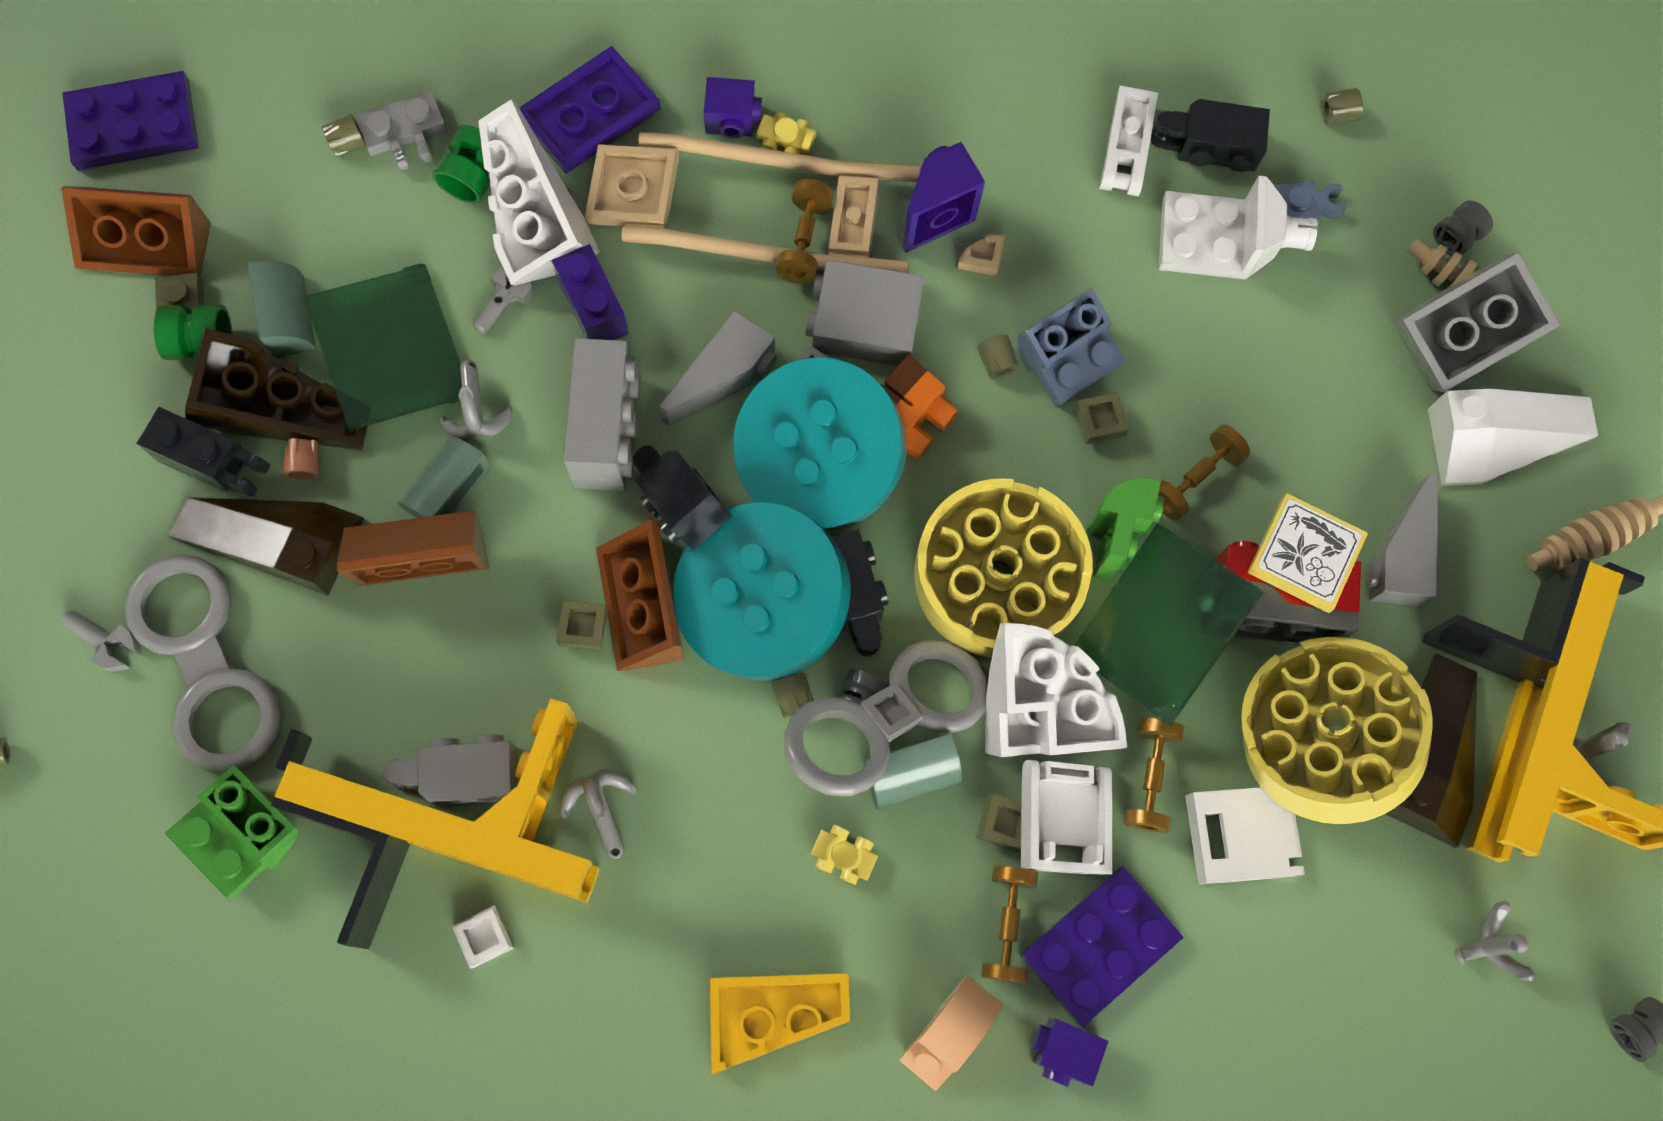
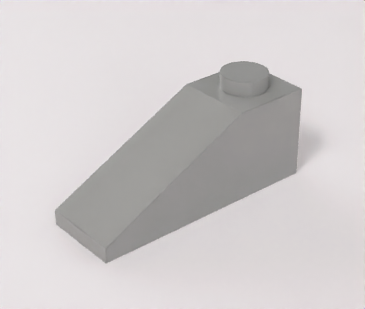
[660,311,777,425]
[1365,474,1438,607]

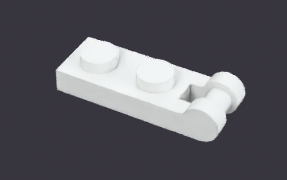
[1099,85,1158,197]

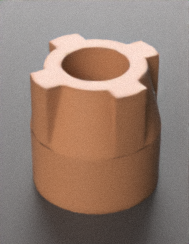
[283,438,319,481]

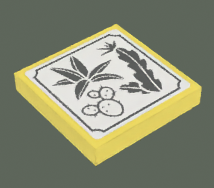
[1247,493,1368,613]

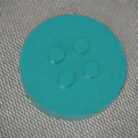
[733,357,907,531]
[673,502,851,681]

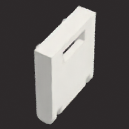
[1021,760,1112,876]
[1185,787,1305,885]

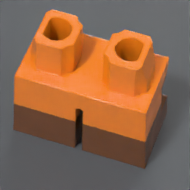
[881,355,958,460]

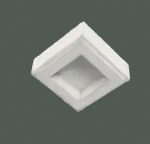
[452,905,515,969]

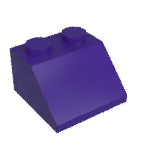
[902,142,985,253]

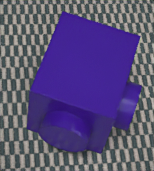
[704,77,762,138]
[1030,1018,1109,1087]

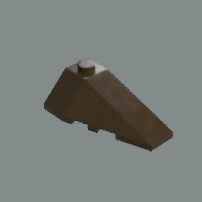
[185,328,371,450]
[168,497,364,596]
[1385,653,1477,848]

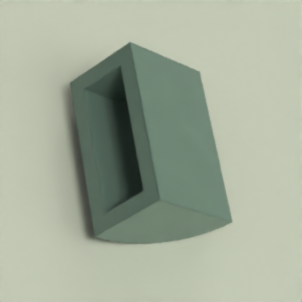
[247,261,316,358]
[397,436,491,518]
[864,733,962,810]

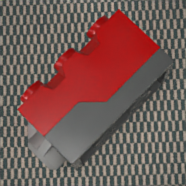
[1194,541,1361,646]

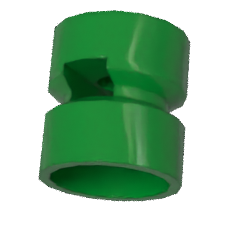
[432,125,490,204]
[153,305,233,360]

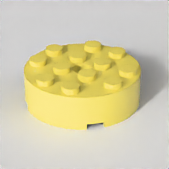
[914,478,1093,658]
[1241,637,1433,824]

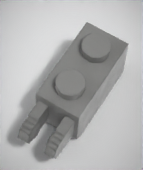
[382,735,517,807]

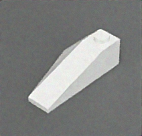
[478,99,600,286]
[1428,389,1599,486]

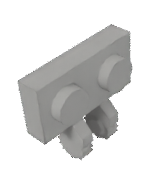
[355,90,447,171]

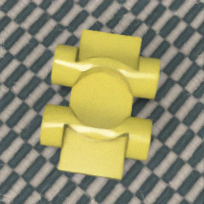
[756,112,816,155]
[810,825,878,885]

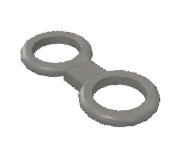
[124,554,281,773]
[784,640,988,796]

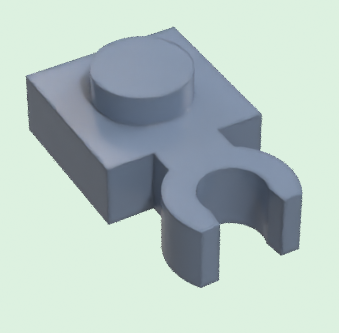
[1274,181,1347,222]

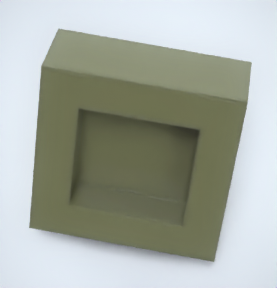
[155,273,204,311]
[1075,392,1129,444]
[556,599,608,650]
[976,793,1022,852]

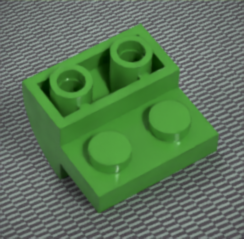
[1086,477,1165,581]
[164,764,298,900]

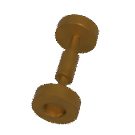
[775,179,833,284]
[1158,425,1250,521]
[1124,718,1184,833]
[981,866,1038,984]

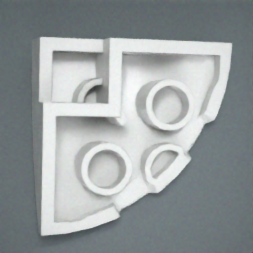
[985,623,1127,757]

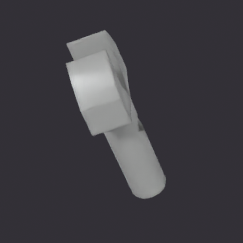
[473,266,534,334]
[61,611,141,671]

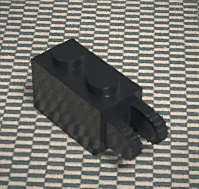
[1150,99,1270,172]
[136,407,271,497]
[632,444,733,551]
[831,529,889,658]

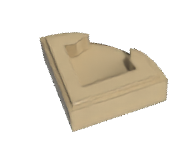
[957,234,1005,277]

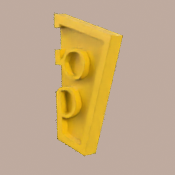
[710,973,850,1075]

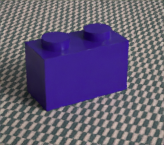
[552,244,629,340]

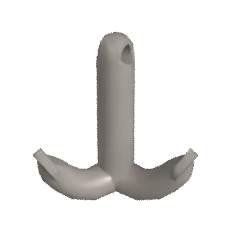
[440,360,513,440]
[1573,722,1632,784]
[561,770,637,859]
[1454,901,1535,981]

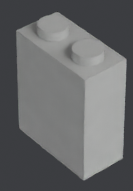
[806,260,924,366]

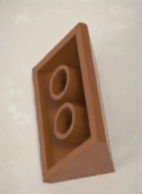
[61,186,211,276]
[337,510,489,586]
[596,519,684,671]

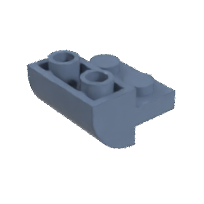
[1018,288,1126,405]

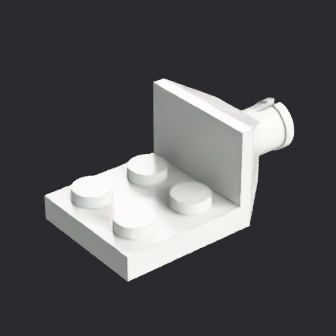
[1158,176,1318,280]

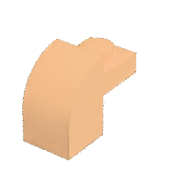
[899,975,1003,1091]

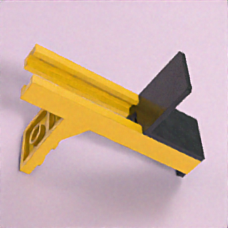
[1422,558,1663,863]
[270,698,600,949]

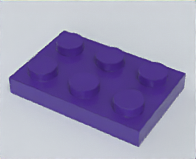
[519,46,661,174]
[62,71,199,171]
[1020,866,1184,1027]

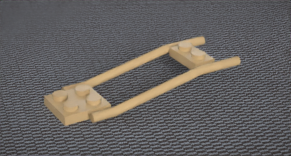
[585,132,921,273]

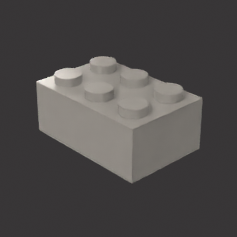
[1392,252,1561,392]
[564,338,641,491]

